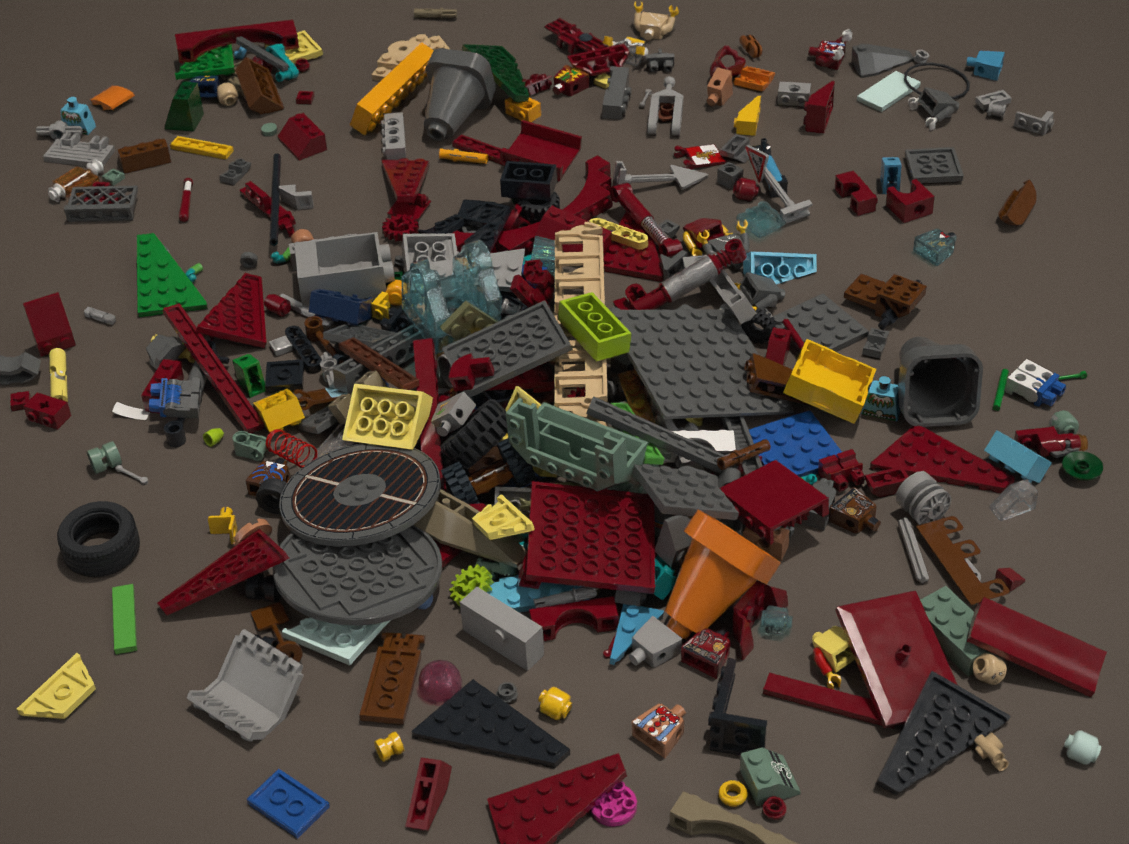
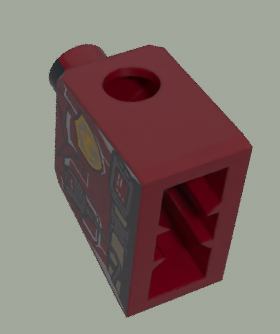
[681,627,730,679]

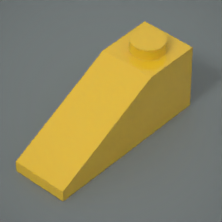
[734,96,761,136]

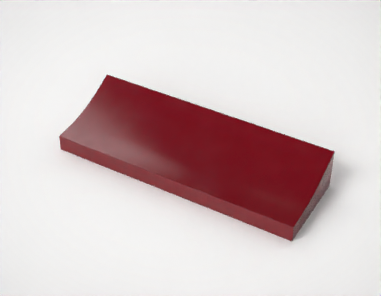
[967,597,1107,697]

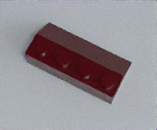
[534,206,612,255]

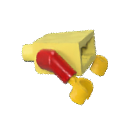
[812,626,855,689]

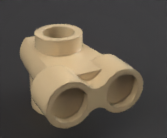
[974,732,1009,771]

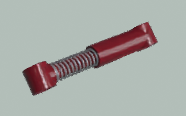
[610,183,683,258]

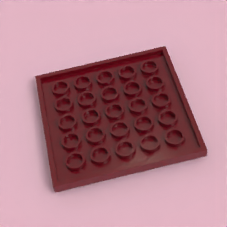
[526,481,655,594]

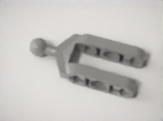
[648,76,683,136]

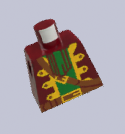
[553,65,589,96]

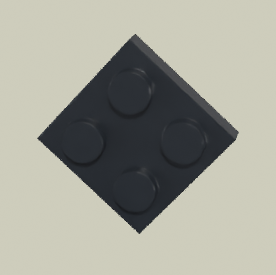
[265,359,304,392]

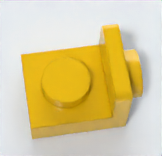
[371,291,390,320]

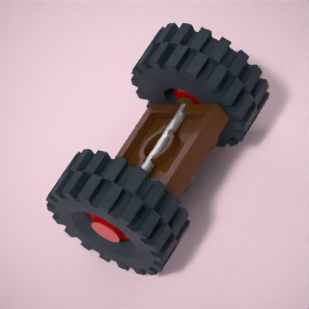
[441,438,537,504]

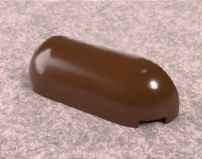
[998,179,1037,226]

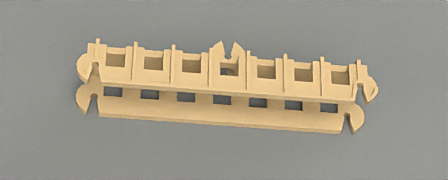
[548,222,608,426]

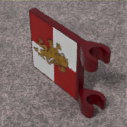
[674,144,726,170]

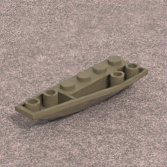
[414,489,527,568]

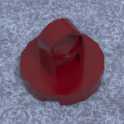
[501,204,531,232]

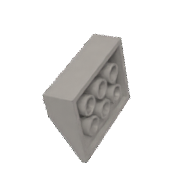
[401,233,462,301]

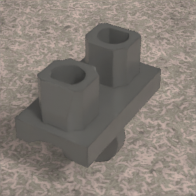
[647,48,674,72]

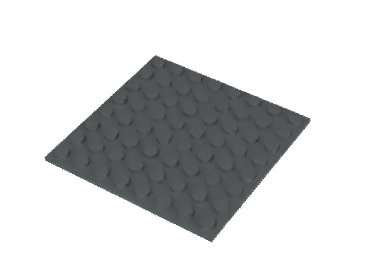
[610,309,794,419]

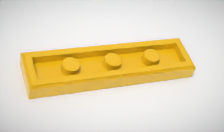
[170,136,234,160]

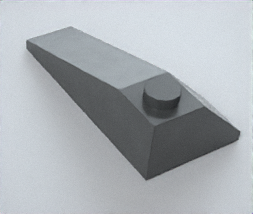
[851,44,914,78]

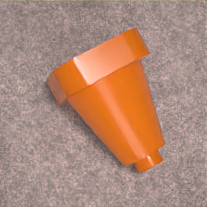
[665,509,781,640]

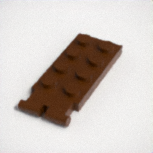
[359,632,426,725]

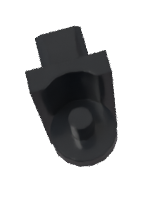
[380,304,413,333]

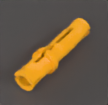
[439,148,488,164]

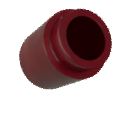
[264,294,291,316]

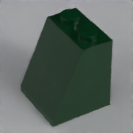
[164,81,204,131]

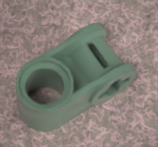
[232,431,272,461]

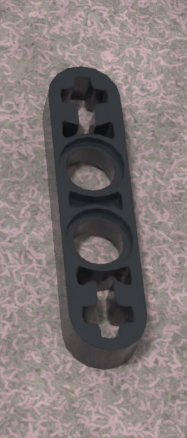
[285,325,322,373]

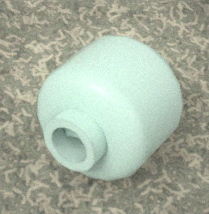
[1064,730,1101,765]

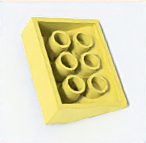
[342,384,433,450]

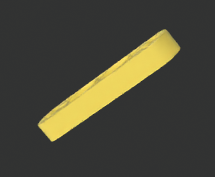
[589,218,648,249]

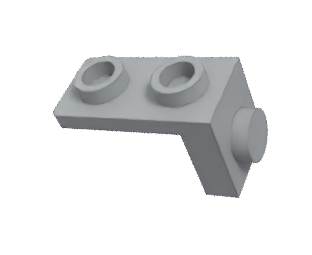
[1014,111,1055,135]

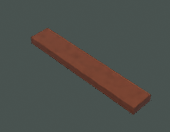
[339,337,420,390]

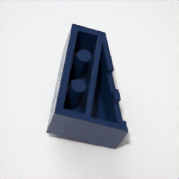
[308,289,375,326]

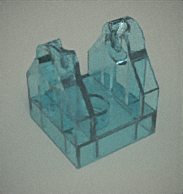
[401,240,502,354]

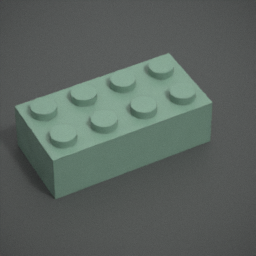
[920,586,1001,676]

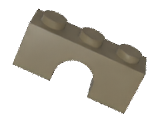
[328,371,388,424]

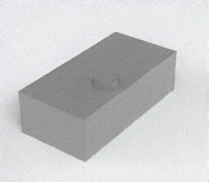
[460,587,544,671]

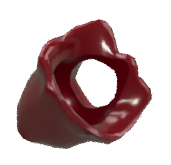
[709,45,746,78]

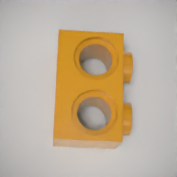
[505,97,541,122]

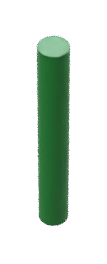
[992,369,1009,411]

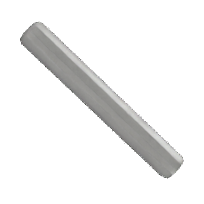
[280,293,334,327]
[898,517,929,584]

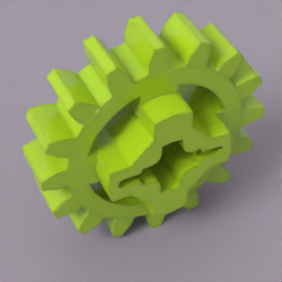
[449,564,494,606]

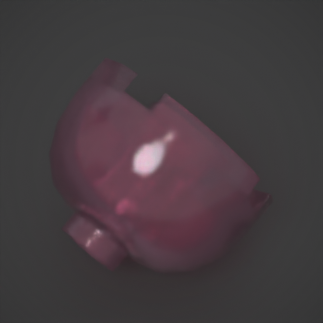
[418,660,462,704]

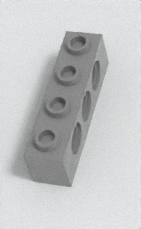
[381,112,406,160]

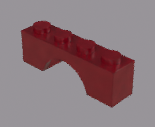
[529,596,619,641]

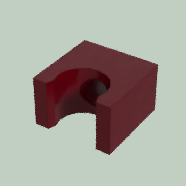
[886,179,935,223]

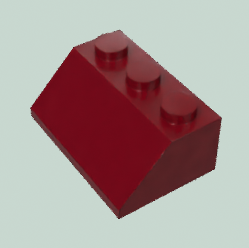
[278,113,327,161]

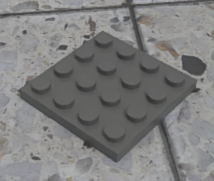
[773,294,869,354]
[633,464,739,520]

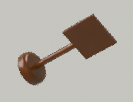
[250,602,303,662]

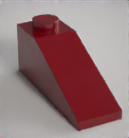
[405,757,452,831]

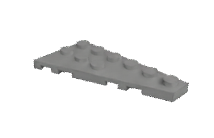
[413,249,525,292]

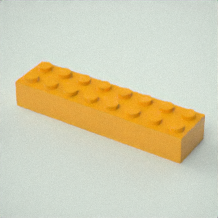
[350,42,434,135]

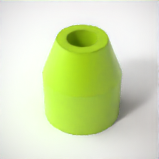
[203,428,224,447]

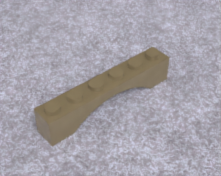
[670,791,800,844]

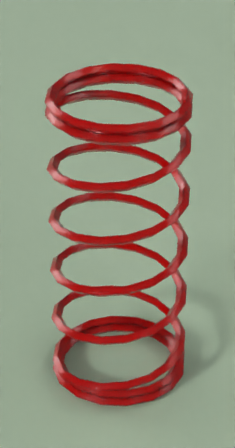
[265,429,318,468]

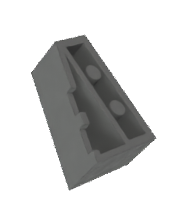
[602,66,632,120]

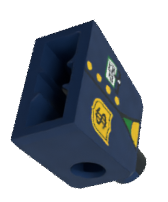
[190,76,219,97]

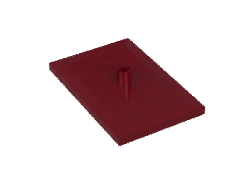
[835,591,958,729]

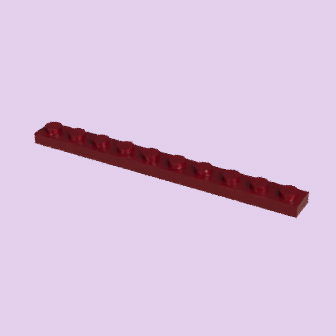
[163,303,264,433]

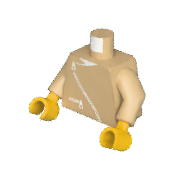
[634,1,679,40]

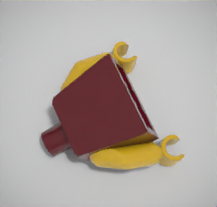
[683,218,733,256]

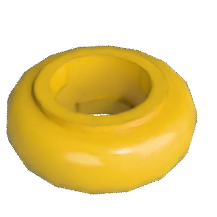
[718,780,747,807]

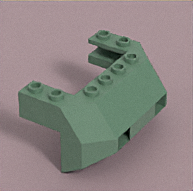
[506,398,648,491]

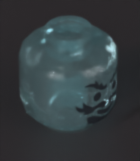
[761,606,793,635]

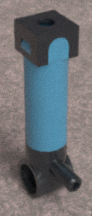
[752,138,788,198]

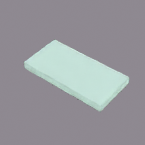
[857,71,921,112]

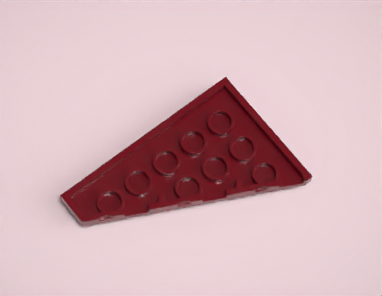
[603,211,663,282]
[196,273,267,348]
[870,426,1015,494]
[157,528,289,615]
[487,753,627,844]

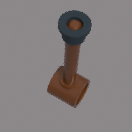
[304,316,348,365]

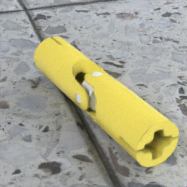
[49,348,68,402]

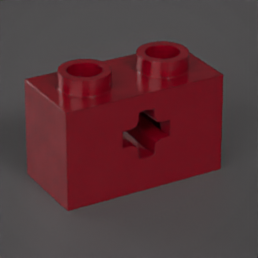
[23,392,72,430]

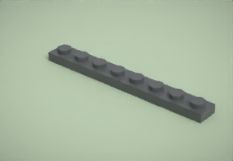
[586,396,738,474]

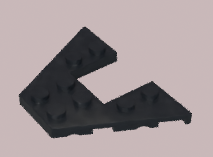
[418,201,511,252]

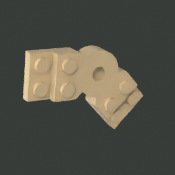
[372,34,450,81]

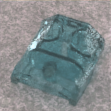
[736,201,786,238]

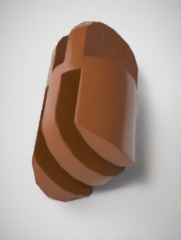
[739,35,762,58]

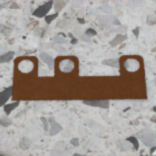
[916,516,1010,605]

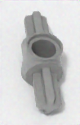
[36,121,83,140]
[320,352,338,389]

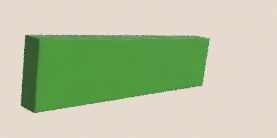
[112,584,137,654]

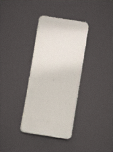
[112,402,150,420]

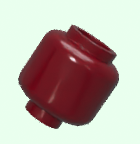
[733,178,759,201]

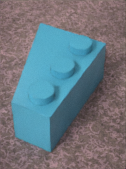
[984,430,1052,483]

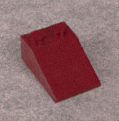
[803,81,835,134]
[23,292,76,357]

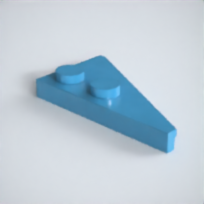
[610,604,664,665]

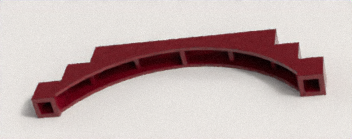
[451,155,613,258]

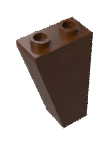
[744,353,812,406]

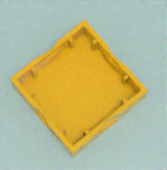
[783,339,876,424]

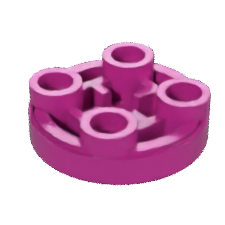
[590,781,637,827]

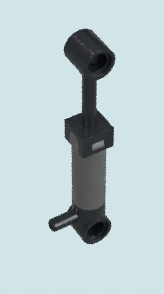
[164,340,229,447]

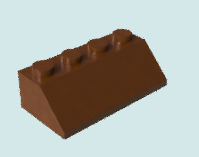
[235,57,284,114]

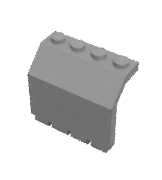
[187,629,304,742]

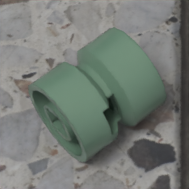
[87,441,122,474]

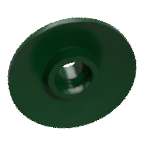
[1062,451,1103,481]

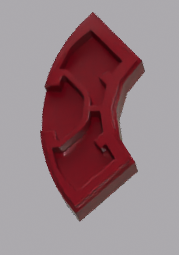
[523,259,551,288]

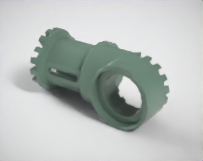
[475,558,517,580]

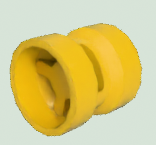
[374,731,404,762]

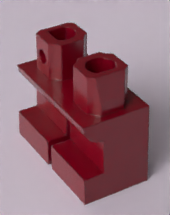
[818,449,865,492]

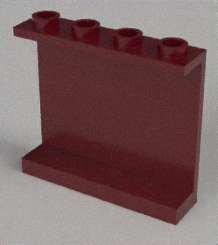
[500,120,582,181]
[720,460,829,545]

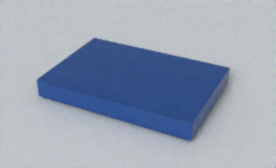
[247,769,330,839]

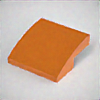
[734,66,775,91]
[90,86,135,110]

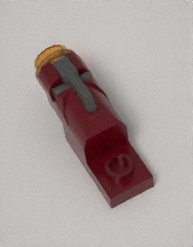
[1014,427,1088,458]

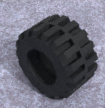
[518,192,560,226]

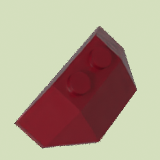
[567,43,629,76]

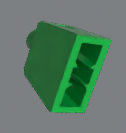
[232,354,266,398]

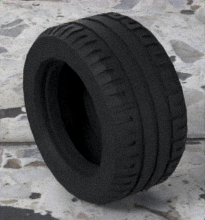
[57,501,140,577]

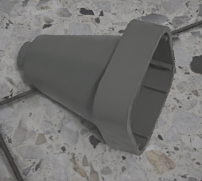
[424,48,496,141]
[897,337,983,427]

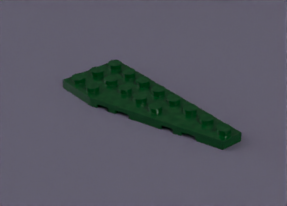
[462,44,529,103]

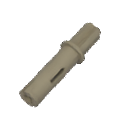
[414,7,457,19]

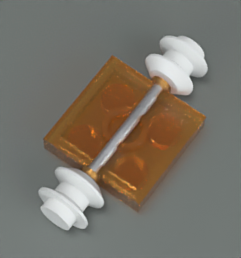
[48,159,104,202]

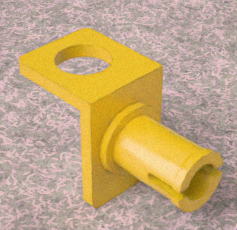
[208,507,238,544]

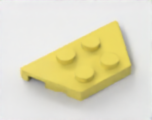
[472,494,535,540]
[17,653,96,719]

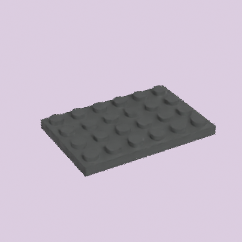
[442,301,573,398]

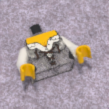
[603,36,648,67]

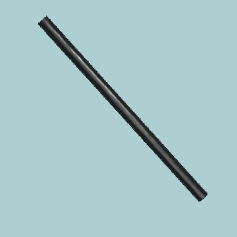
[269,153,281,246]

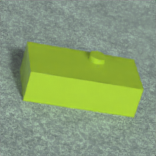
[558,292,632,362]

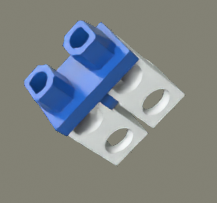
[1005,359,1066,407]

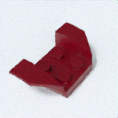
[733,581,788,661]

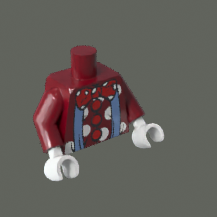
[808,29,852,70]

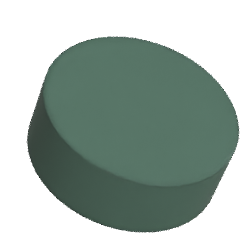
[261,123,278,136]

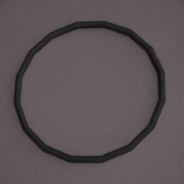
[904,62,970,99]

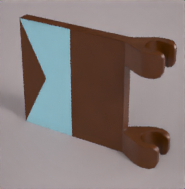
[294,387,350,410]

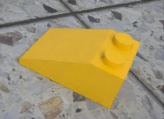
[253,389,305,432]

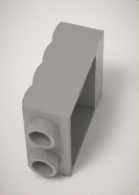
[295,232,395,307]

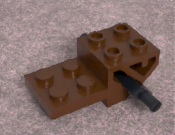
[843,274,927,330]

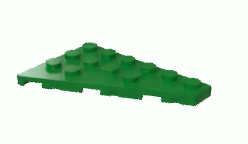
[175,44,235,80]
[137,233,208,317]

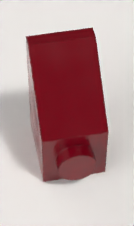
[766,327,791,366]

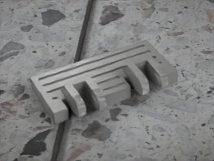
[43,132,116,167]

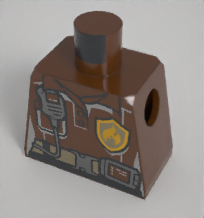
[829,487,881,534]

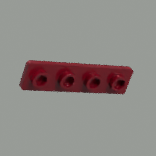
[240,181,288,217]

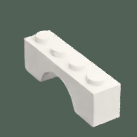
[656,430,736,462]

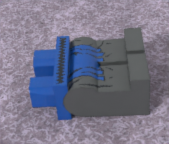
[149,378,201,419]

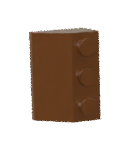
[117,138,171,174]

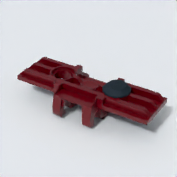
[544,18,608,54]

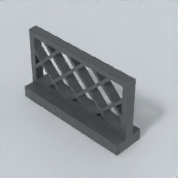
[64,186,138,222]

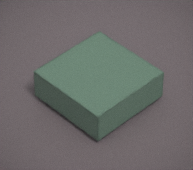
[101,169,125,186]

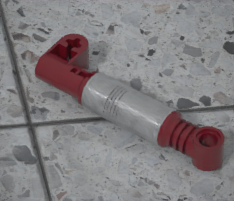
[625,239,747,310]

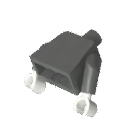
[908,87,959,130]

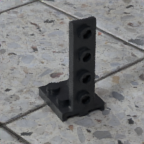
[708,658,768,756]

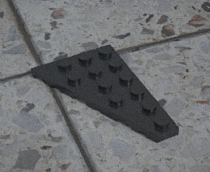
[876,671,1011,795]
[411,679,571,768]

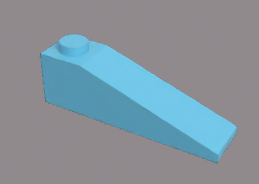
[743,252,817,284]

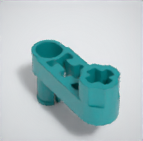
[265,44,299,82]

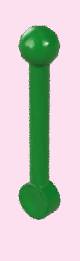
[1059,371,1088,380]

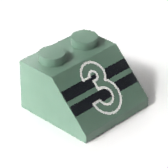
[740,747,801,806]

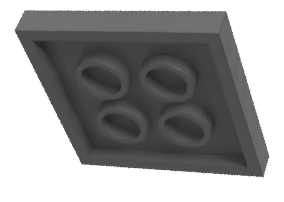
[905,147,964,184]
[323,324,396,348]

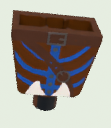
[245,458,291,497]

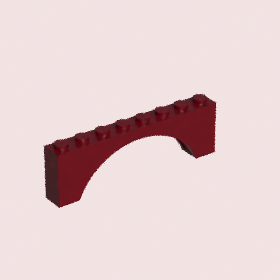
[175,19,299,63]

